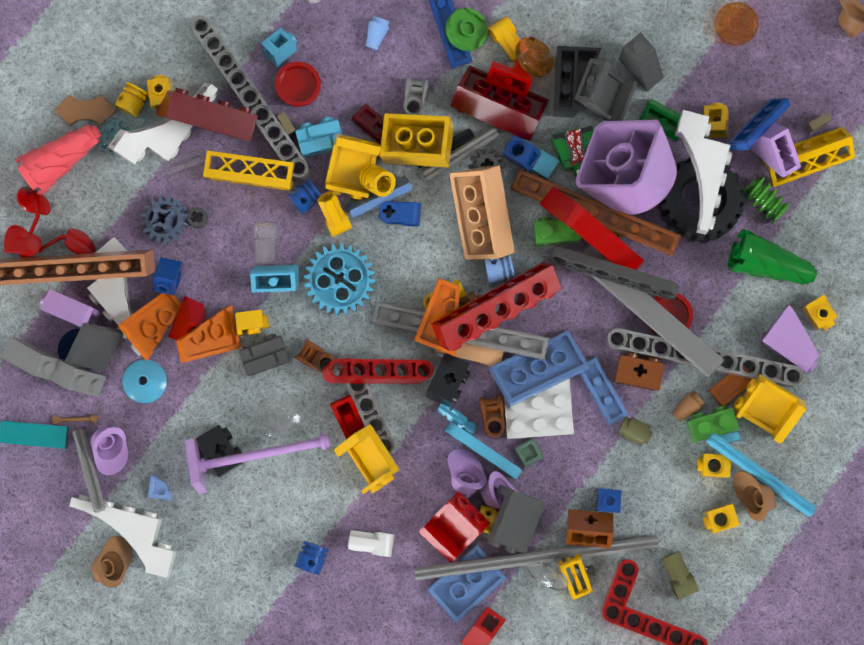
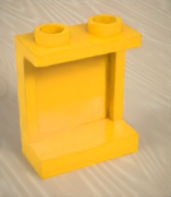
[324,133,381,200]
[734,374,807,444]
[334,424,400,494]

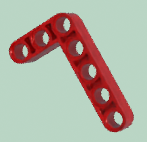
[540,187,644,270]
[601,559,708,645]

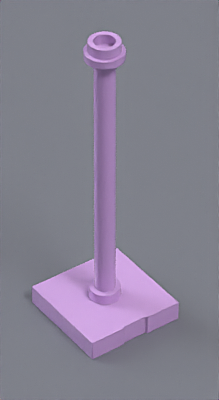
[184,433,330,494]

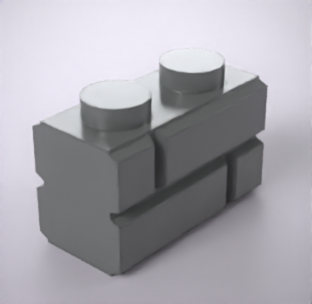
[238,333,291,377]

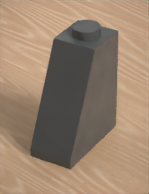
[619,32,664,92]

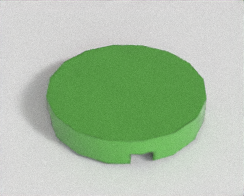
[445,8,489,51]

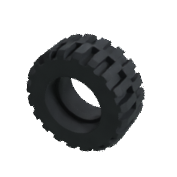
[657,157,745,243]

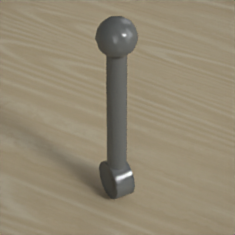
[554,556,595,575]

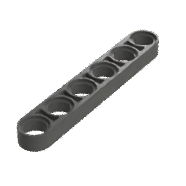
[549,247,679,299]

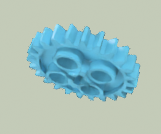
[304,243,376,316]

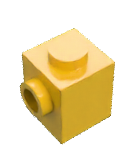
[147,75,173,110]

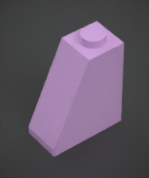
[750,123,801,177]
[40,289,102,327]
[759,305,819,373]

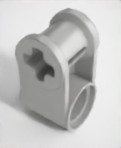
[403,77,429,115]

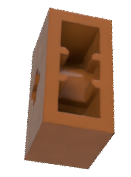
[614,352,665,392]
[566,509,614,548]

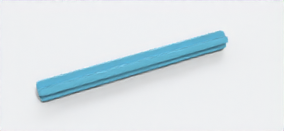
[706,433,816,516]

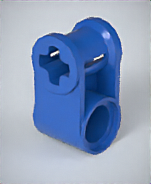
[379,201,421,227]

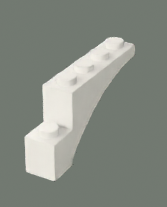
[108,82,218,164]
[675,110,732,235]
[87,237,154,356]
[70,494,177,578]

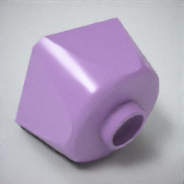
[575,120,677,215]

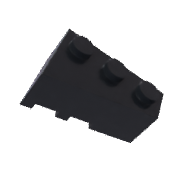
[553,46,601,118]

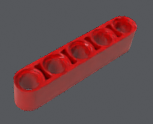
[322,359,434,384]

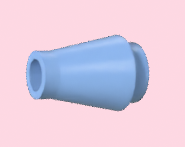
[365,16,389,50]

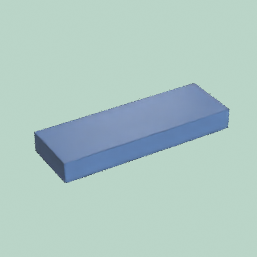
[346,176,412,217]
[580,357,629,425]

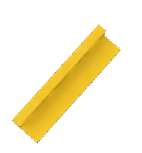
[762,126,855,188]
[203,150,295,191]

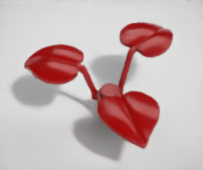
[4,187,97,258]

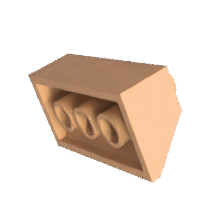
[449,165,515,260]

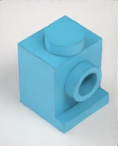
[261,28,297,68]

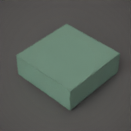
[514,438,544,468]

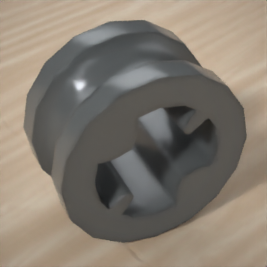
[187,207,208,228]

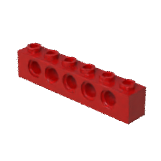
[431,262,562,351]

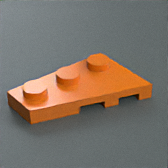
[414,277,460,356]
[118,293,181,361]
[176,305,241,363]

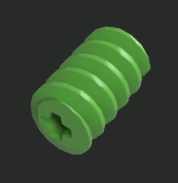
[742,176,790,225]

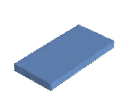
[489,330,589,407]

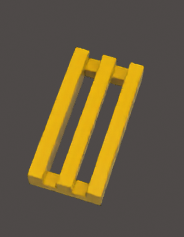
[558,553,593,600]

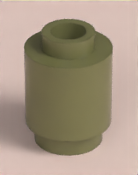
[618,416,653,446]

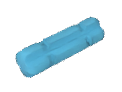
[437,404,478,435]

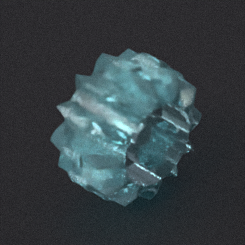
[96,118,131,156]

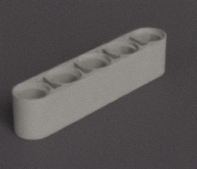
[340,354,395,455]

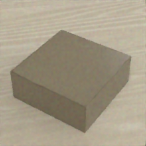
[277,112,296,138]
[805,112,832,134]

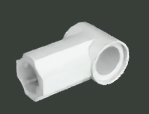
[348,530,394,557]

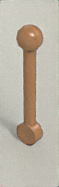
[51,414,98,425]

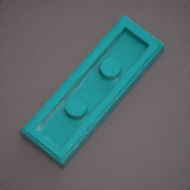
[0,421,69,449]

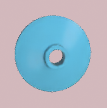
[122,359,167,404]

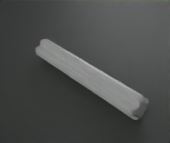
[422,127,499,181]
[73,429,106,513]

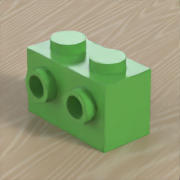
[533,217,581,247]
[686,405,739,443]

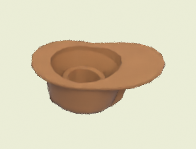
[838,0,864,38]
[733,471,777,521]
[91,536,132,588]

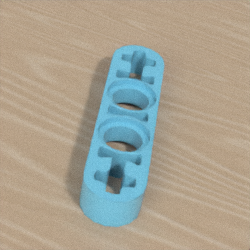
[444,422,522,480]

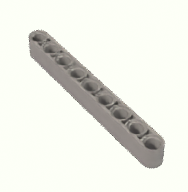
[191,15,309,181]
[606,328,804,387]

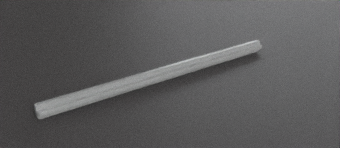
[415,536,659,580]

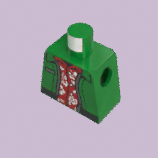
[550,126,593,178]

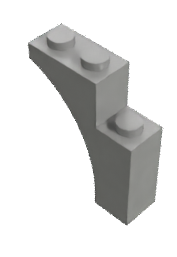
[1,337,106,397]

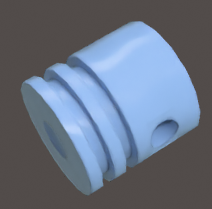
[484,254,515,284]

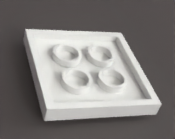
[504,379,574,439]

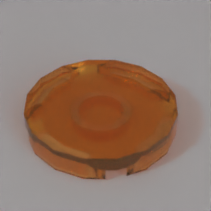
[714,2,758,46]
[515,36,554,78]

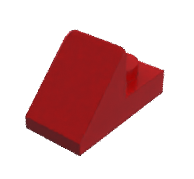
[485,59,533,97]
[330,395,365,440]

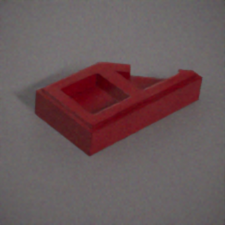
[351,103,383,145]

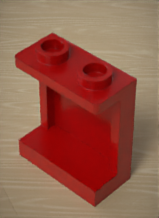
[419,491,490,563]

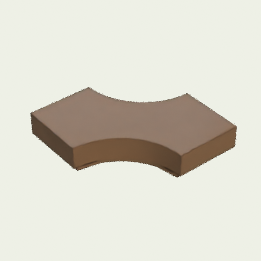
[55,95,117,126]

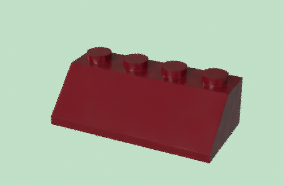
[450,65,549,141]
[156,88,257,141]

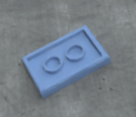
[427,544,507,623]

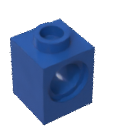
[502,135,541,173]
[153,257,182,296]
[596,488,622,513]

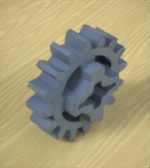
[140,196,189,244]

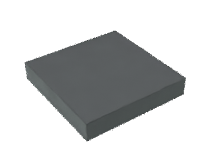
[65,323,123,371]

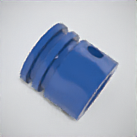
[287,178,321,215]
[294,540,329,575]

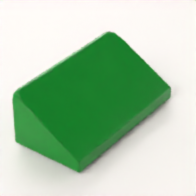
[639,99,680,141]

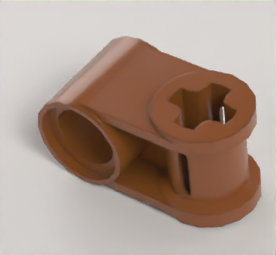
[294,339,337,374]
[479,395,505,439]

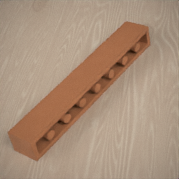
[0,249,156,285]

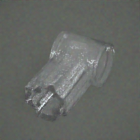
[254,221,279,265]

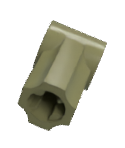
[661,551,699,600]

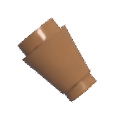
[672,390,705,422]

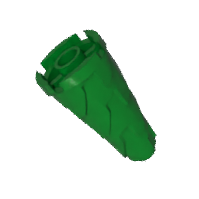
[727,229,817,285]

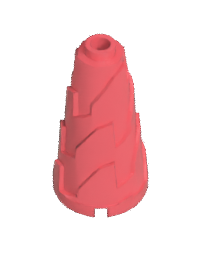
[15,124,102,195]

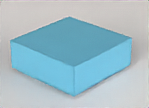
[532,149,560,180]

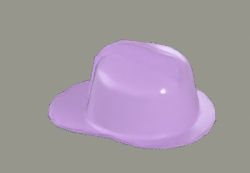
[90,425,128,475]
[447,449,487,498]
[478,471,517,509]

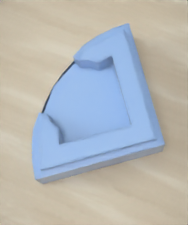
[147,475,171,501]

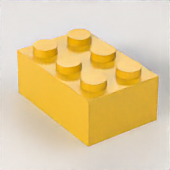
[380,113,454,167]

